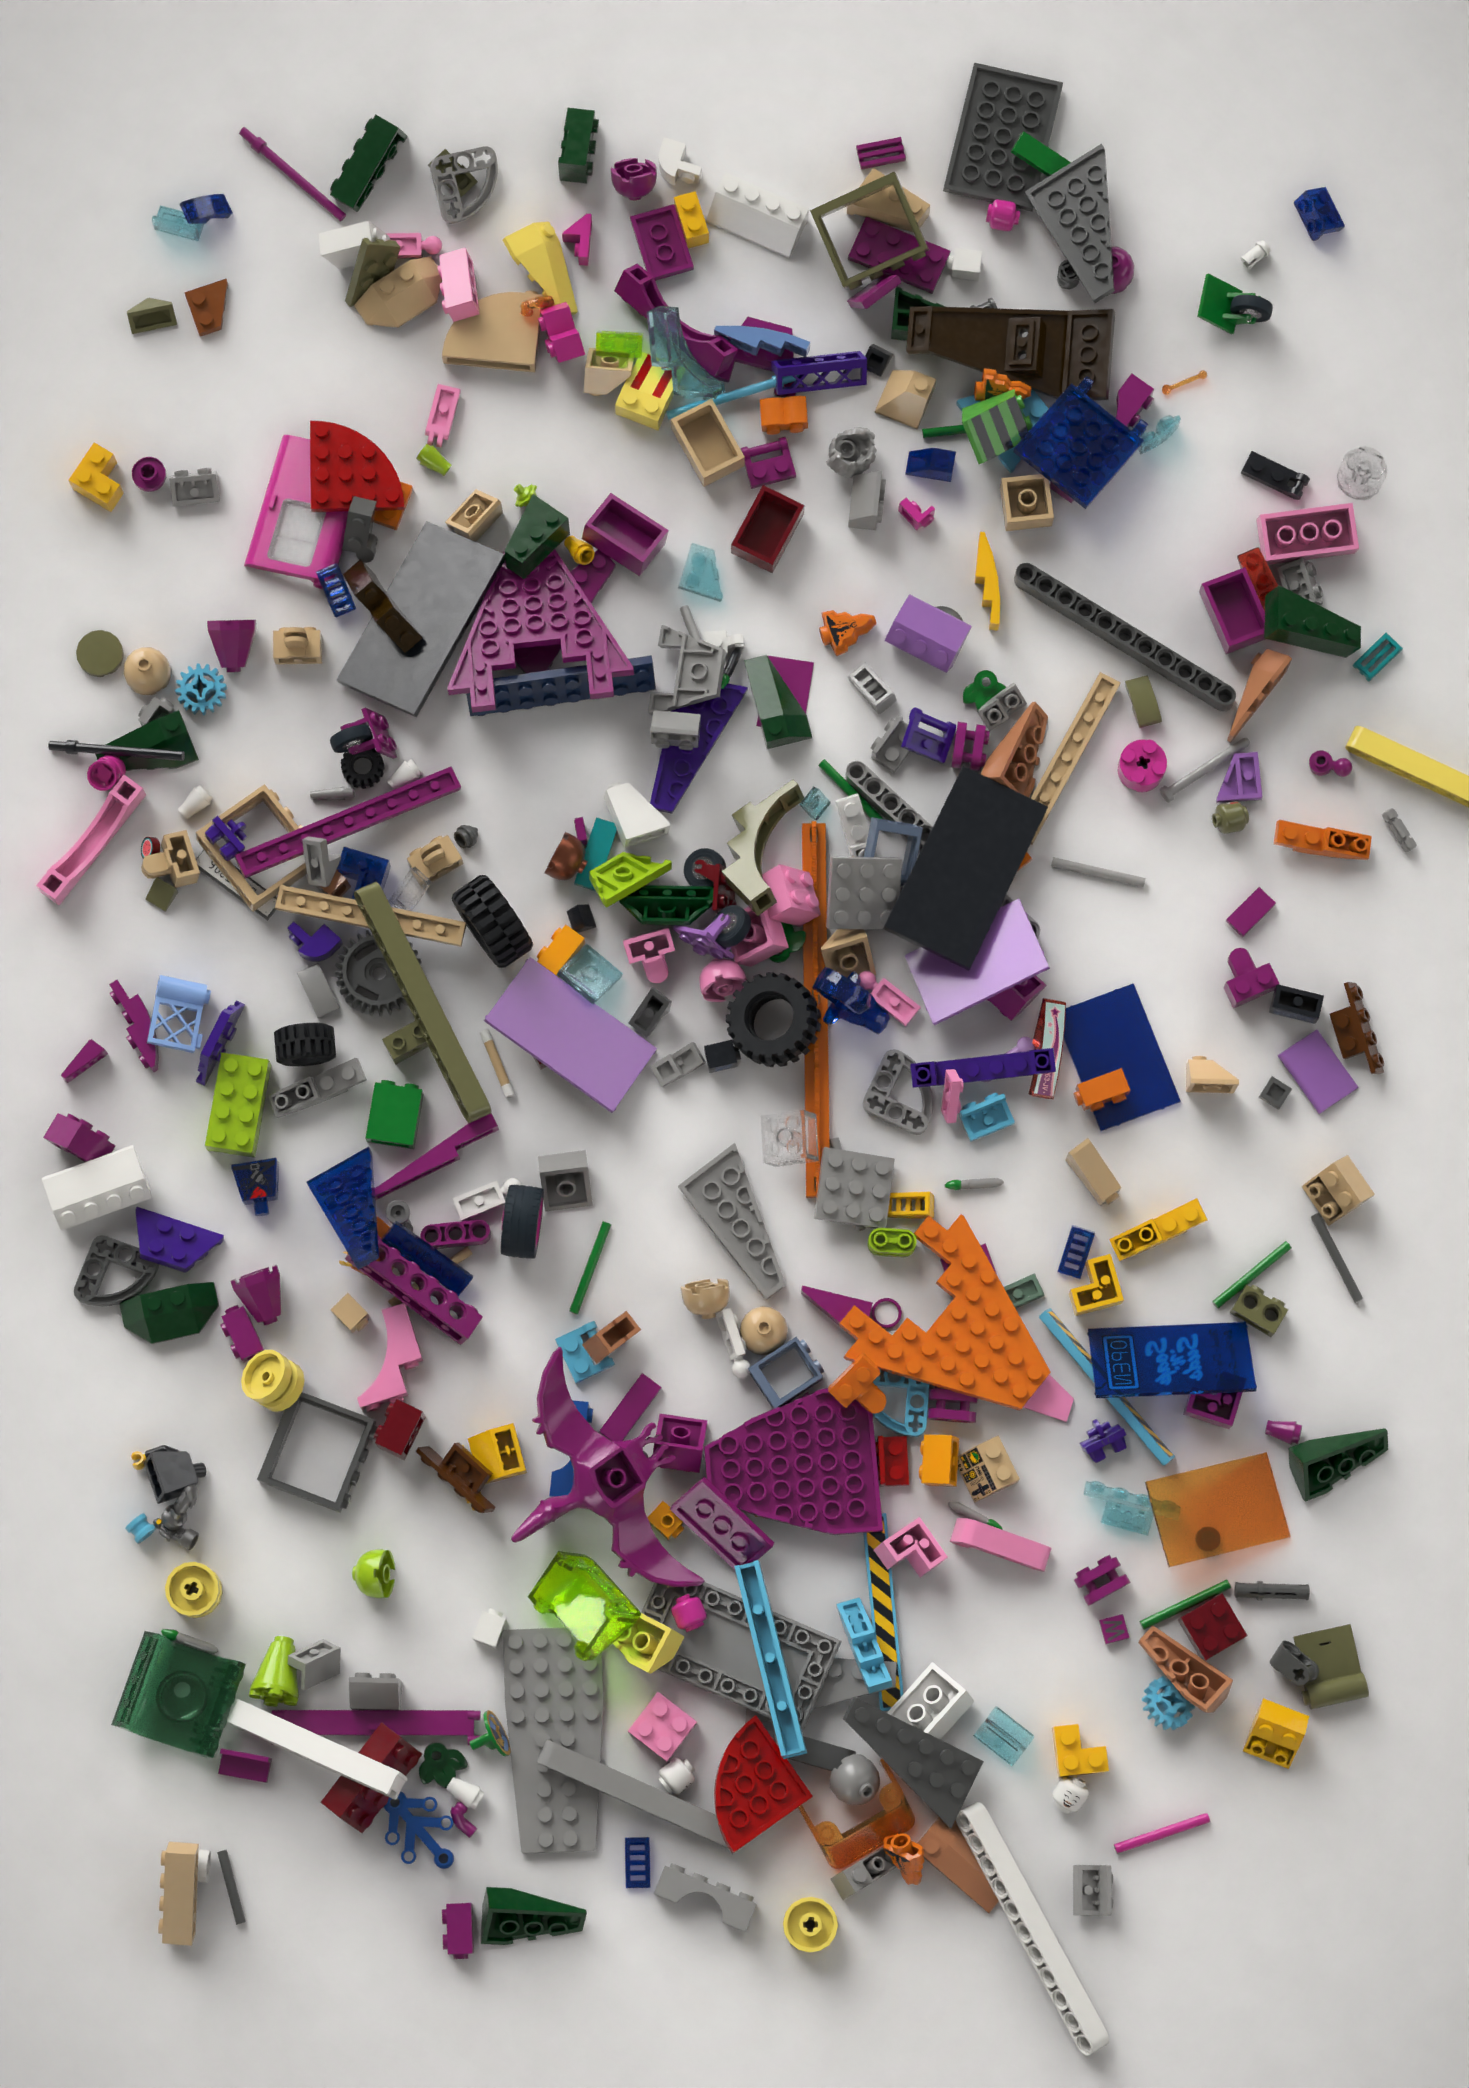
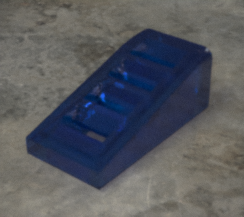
[316,563,356,617]
[1057,1225,1095,1279]
[625,1837,651,1888]

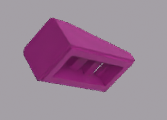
[61,1039,108,1083]

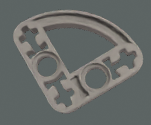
[430,146,498,224]
[863,1049,932,1135]

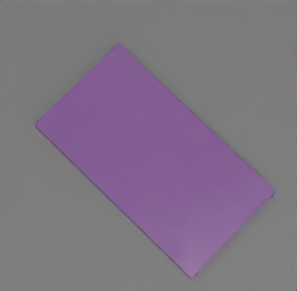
[484,957,657,1113]

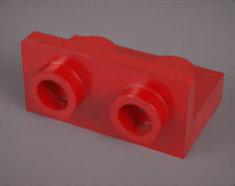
[875,1436,909,1487]

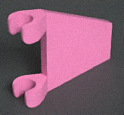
[1023,1375,1074,1422]

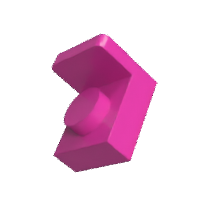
[898,497,935,530]

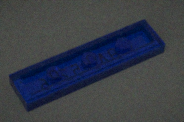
[381,1221,473,1296]

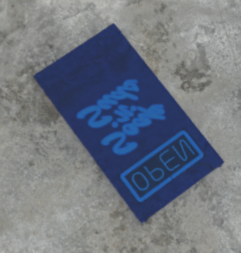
[1087,1322,1257,1398]

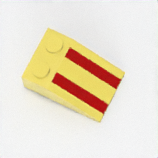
[615,352,684,431]

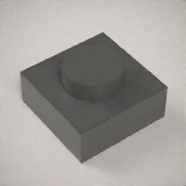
[1258,1076,1292,1110]

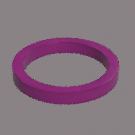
[871,1298,902,1328]

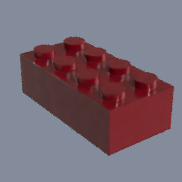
[321,1722,422,1833]

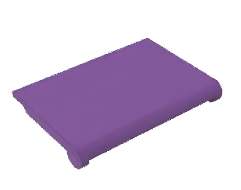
[1278,1030,1359,1114]

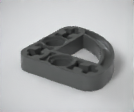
[74,1235,159,1306]

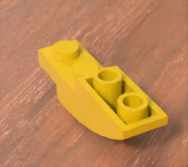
[1109,1198,1208,1261]

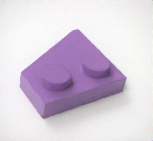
[1216,752,1262,803]

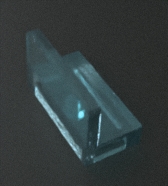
[152,205,205,241]
[973,1706,1034,1766]

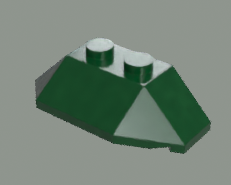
[619,885,714,925]
[119,1282,219,1344]

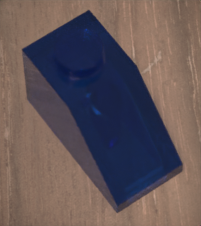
[905,448,956,482]

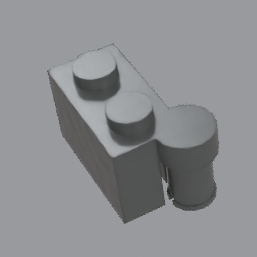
[342,496,378,563]

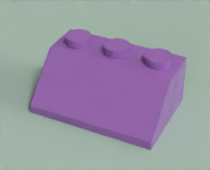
[884,594,972,673]

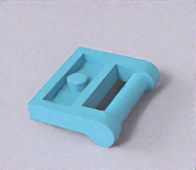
[555,1321,615,1383]

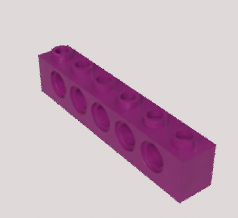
[345,1230,483,1345]

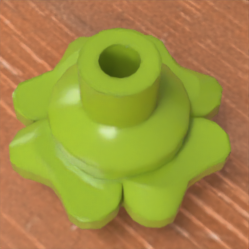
[514,484,537,508]

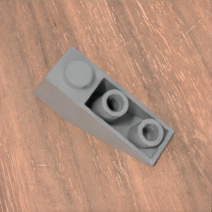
[830,1847,896,1900]

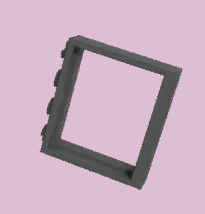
[257,1392,378,1513]

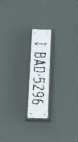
[196,850,277,921]

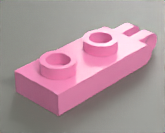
[425,384,461,448]

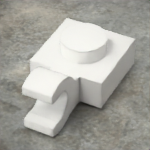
[703,630,744,655]

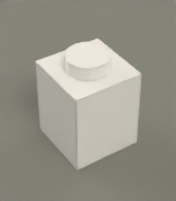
[948,248,982,281]
[472,1608,507,1648]

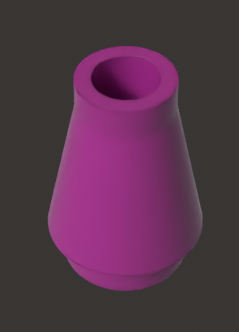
[1265,1420,1302,1445]

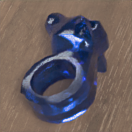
[812,967,890,1035]

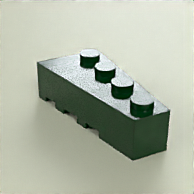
[330,114,408,212]

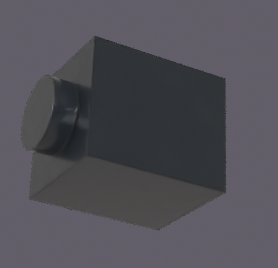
[704,1040,741,1073]

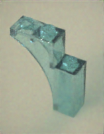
[647,306,725,400]

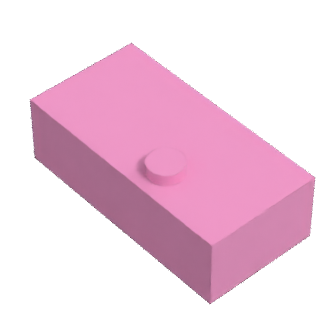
[1256,503,1359,566]

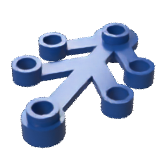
[384,1791,454,1869]

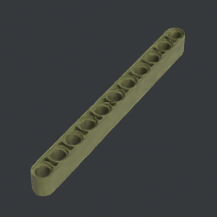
[354,882,491,1123]

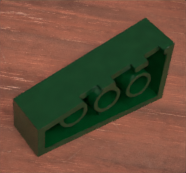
[1264,585,1361,658]

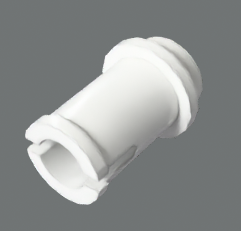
[1241,240,1271,269]

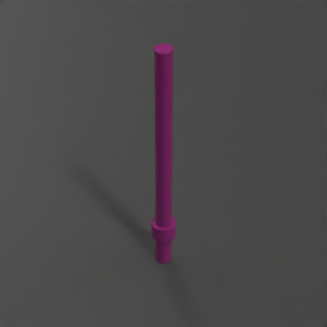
[239,127,346,221]

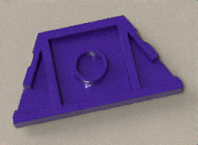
[196,1000,245,1086]
[135,1207,224,1273]

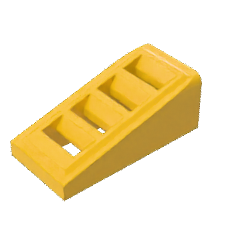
[887,1192,934,1219]

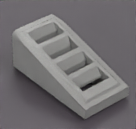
[848,662,897,714]

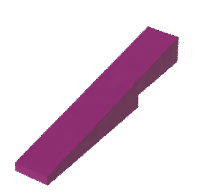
[369,1113,499,1201]

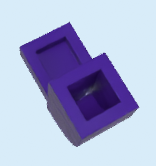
[287,921,343,962]

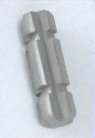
[1382,808,1417,852]

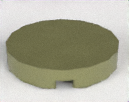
[76,630,124,677]

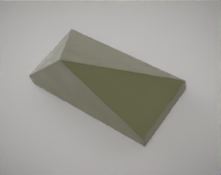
[127,298,177,334]

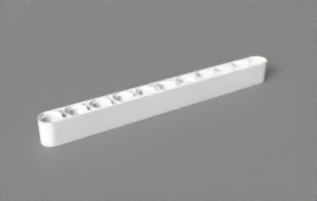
[956,1802,1109,2056]

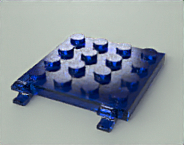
[1013,376,1149,509]

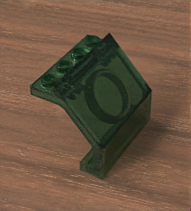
[111,1631,246,1758]

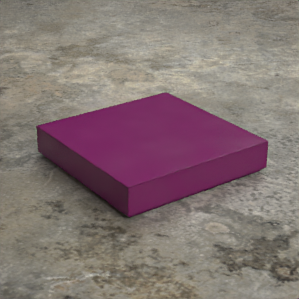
[847,274,902,309]

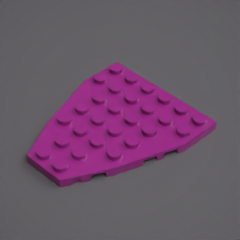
[704,1388,883,1535]

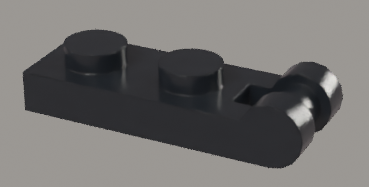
[1241,451,1310,500]

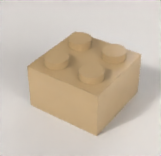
[1000,473,1054,531]

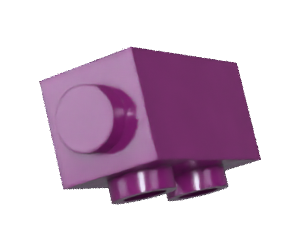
[220,1305,265,1362]
[442,1903,474,1959]

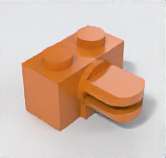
[828,1353,886,1414]

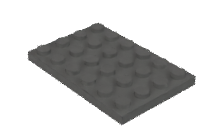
[943,63,1063,212]

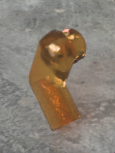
[520,296,554,316]

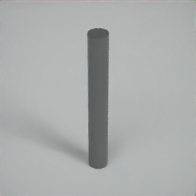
[217,1850,246,1925]

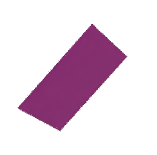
[756,656,814,727]

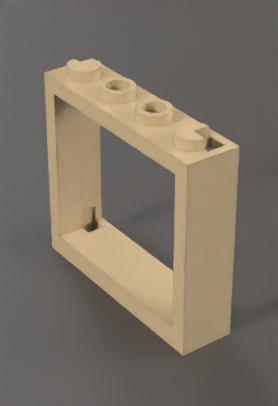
[196,784,307,912]

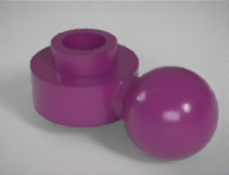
[1309,750,1352,777]

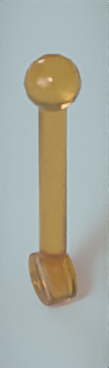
[1162,370,1207,395]

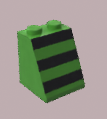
[962,389,1034,464]

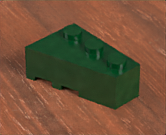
[891,286,946,341]
[504,494,570,579]

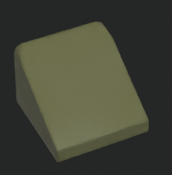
[146,877,178,912]

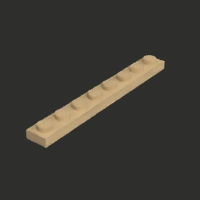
[1031,672,1121,845]
[275,885,467,947]

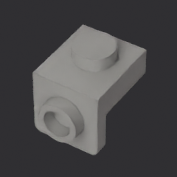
[138,697,175,726]

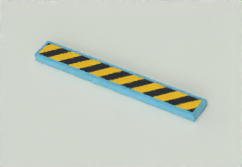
[1039,1308,1175,1466]
[863,1513,903,1711]

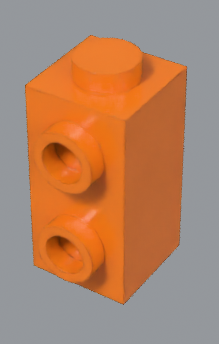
[1073,1068,1130,1112]

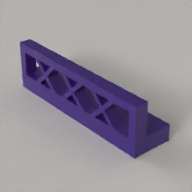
[771,351,867,395]

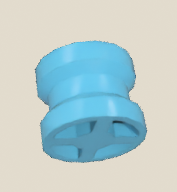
[125,1513,156,1544]

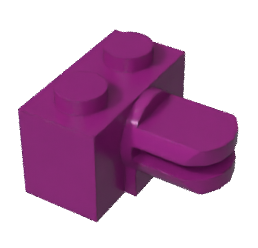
[1223,948,1280,1009]

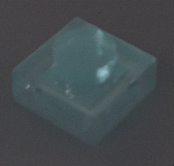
[799,786,831,821]

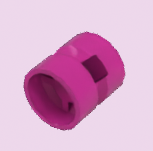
[87,755,126,791]

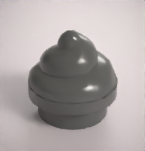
[454,825,478,848]

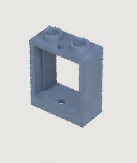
[864,817,923,887]
[748,1336,824,1409]

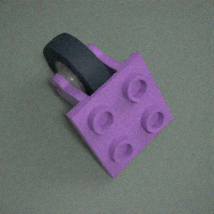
[673,905,751,960]

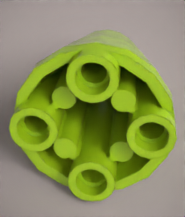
[249,1636,299,1707]

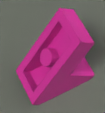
[562,214,592,266]

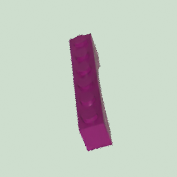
[614,264,738,377]
[1050,373,1154,503]

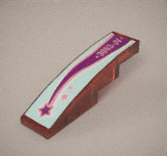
[1028,998,1066,1100]

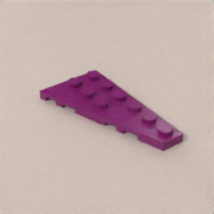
[514,550,616,674]

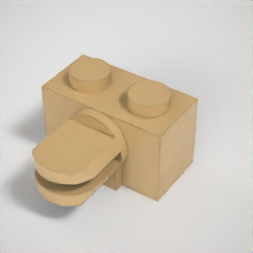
[273,627,322,664]
[141,830,200,888]
[407,835,463,887]

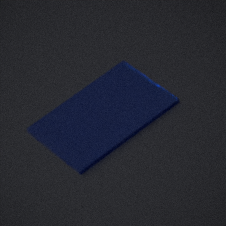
[1063,983,1181,1132]

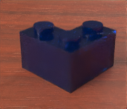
[337,847,391,900]

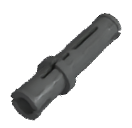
[1234,1581,1310,1601]

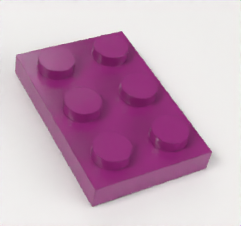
[630,204,694,281]

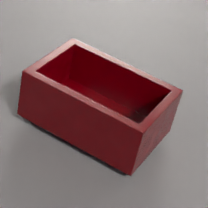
[731,485,805,573]

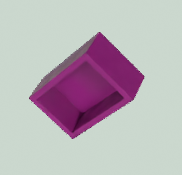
[582,493,669,577]
[1199,567,1266,654]

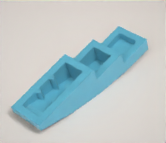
[836,1597,892,1694]

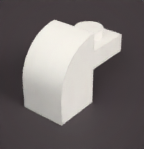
[659,137,702,186]

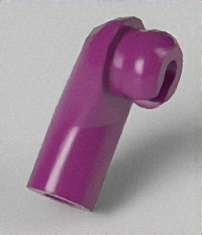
[450,1802,478,1838]

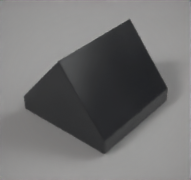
[566,904,596,933]

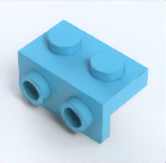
[959,1093,1015,1142]

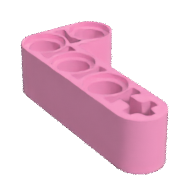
[950,1518,1052,1572]

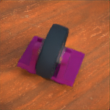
[330,707,397,759]

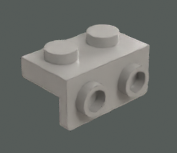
[1073,1865,1113,1916]

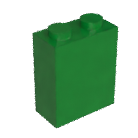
[365,1080,424,1149]

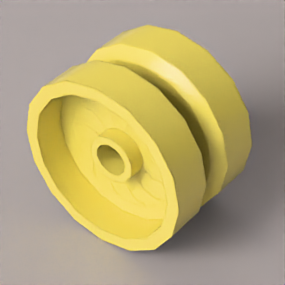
[241,1350,305,1412]
[165,1562,223,1618]
[783,1897,838,1952]

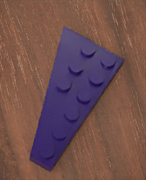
[650,683,748,814]

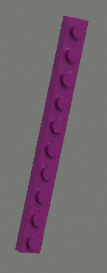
[235,766,461,879]

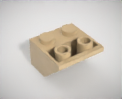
[1301,1155,1375,1226]

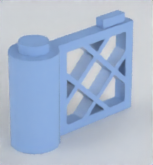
[147,975,211,1053]

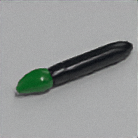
[721,647,742,689]

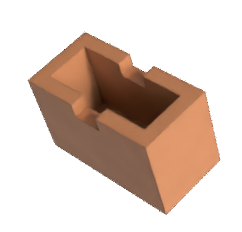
[582,1311,641,1364]

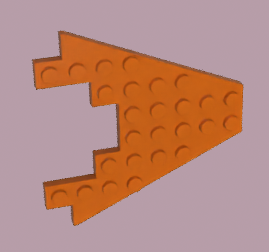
[838,1214,1051,1411]

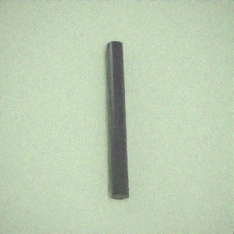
[1311,1213,1363,1303]

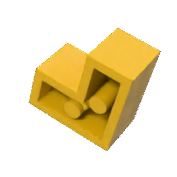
[68,442,124,512]
[1069,1254,1124,1316]
[1052,1724,1109,1777]

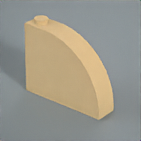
[442,291,543,372]

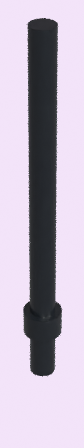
[48,740,185,761]

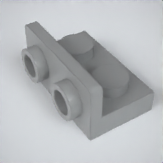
[169,468,220,506]
[1277,558,1323,605]
[871,715,910,773]

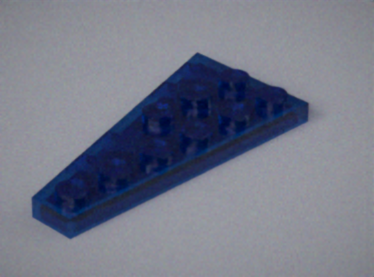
[306,1146,379,1270]

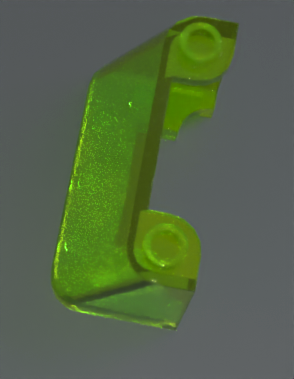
[528,1551,641,1661]

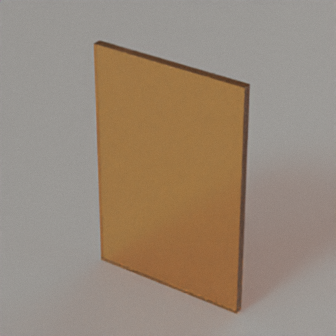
[1145,1452,1291,1568]

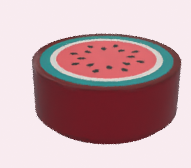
[141,837,160,859]

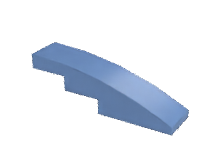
[714,326,810,357]

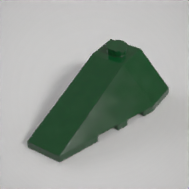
[95,710,199,771]
[1288,1428,1388,1502]
[480,1887,587,1945]

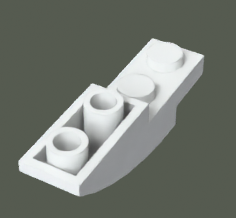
[835,794,878,857]

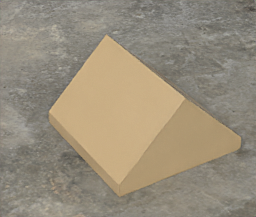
[445,489,503,542]

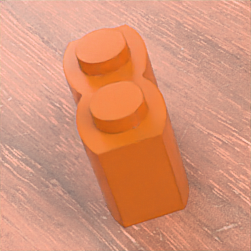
[760,396,808,435]

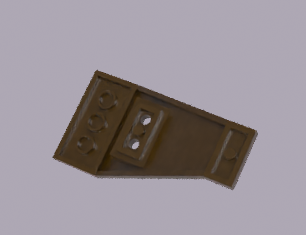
[906,306,1115,401]

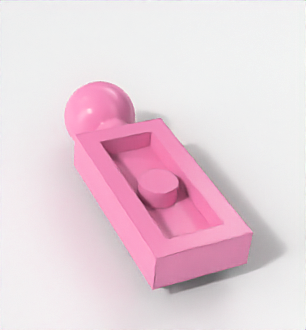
[385,233,442,258]
[857,971,921,1027]

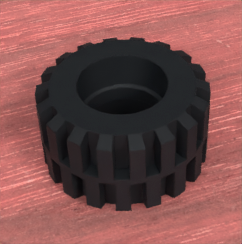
[274,1023,336,1066]

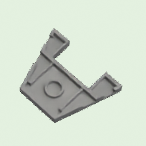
[648,625,726,715]

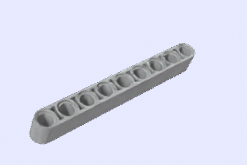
[537,1740,738,1852]

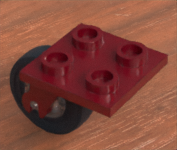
[684,848,737,913]

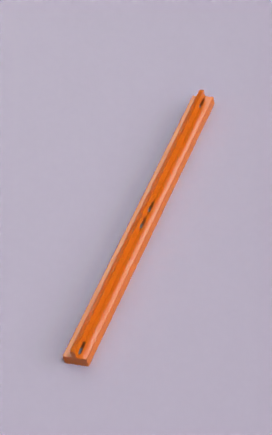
[802,821,830,1198]

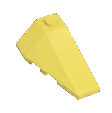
[502,222,578,315]
[586,1591,684,1674]

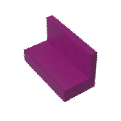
[218,1749,272,1783]

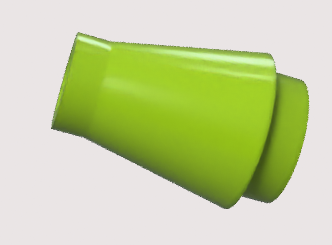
[416,444,452,476]

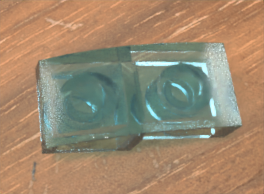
[1137,415,1181,454]

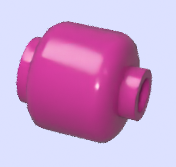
[986,199,1020,231]
[671,1594,707,1632]

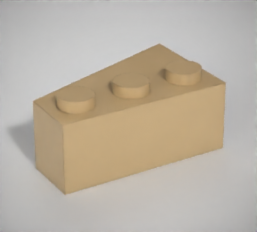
[847,168,930,232]

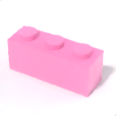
[438,248,480,322]

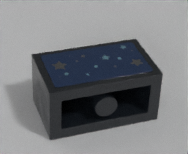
[1269,984,1324,1024]

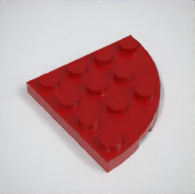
[310,421,405,512]
[714,1715,813,1854]

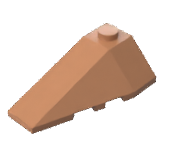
[1227,649,1292,743]
[981,702,1048,797]
[917,1817,999,1913]

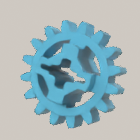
[175,663,227,715]
[1142,1676,1195,1730]

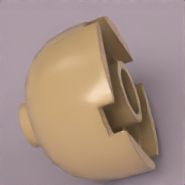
[124,647,171,695]
[681,1279,730,1319]
[740,1306,788,1356]

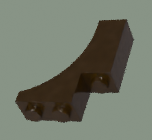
[343,559,423,653]

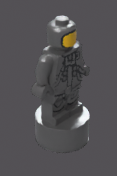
[153,1518,199,1550]

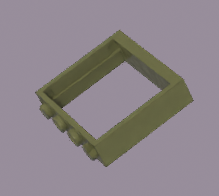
[810,172,929,290]

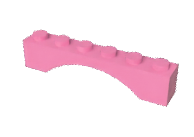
[36,775,146,906]

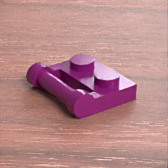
[740,437,796,489]

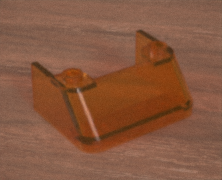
[797,1759,915,1869]

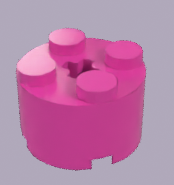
[1117,739,1167,792]

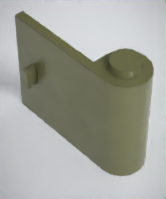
[1293,1624,1369,1710]

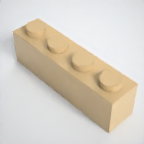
[158,1842,199,1946]

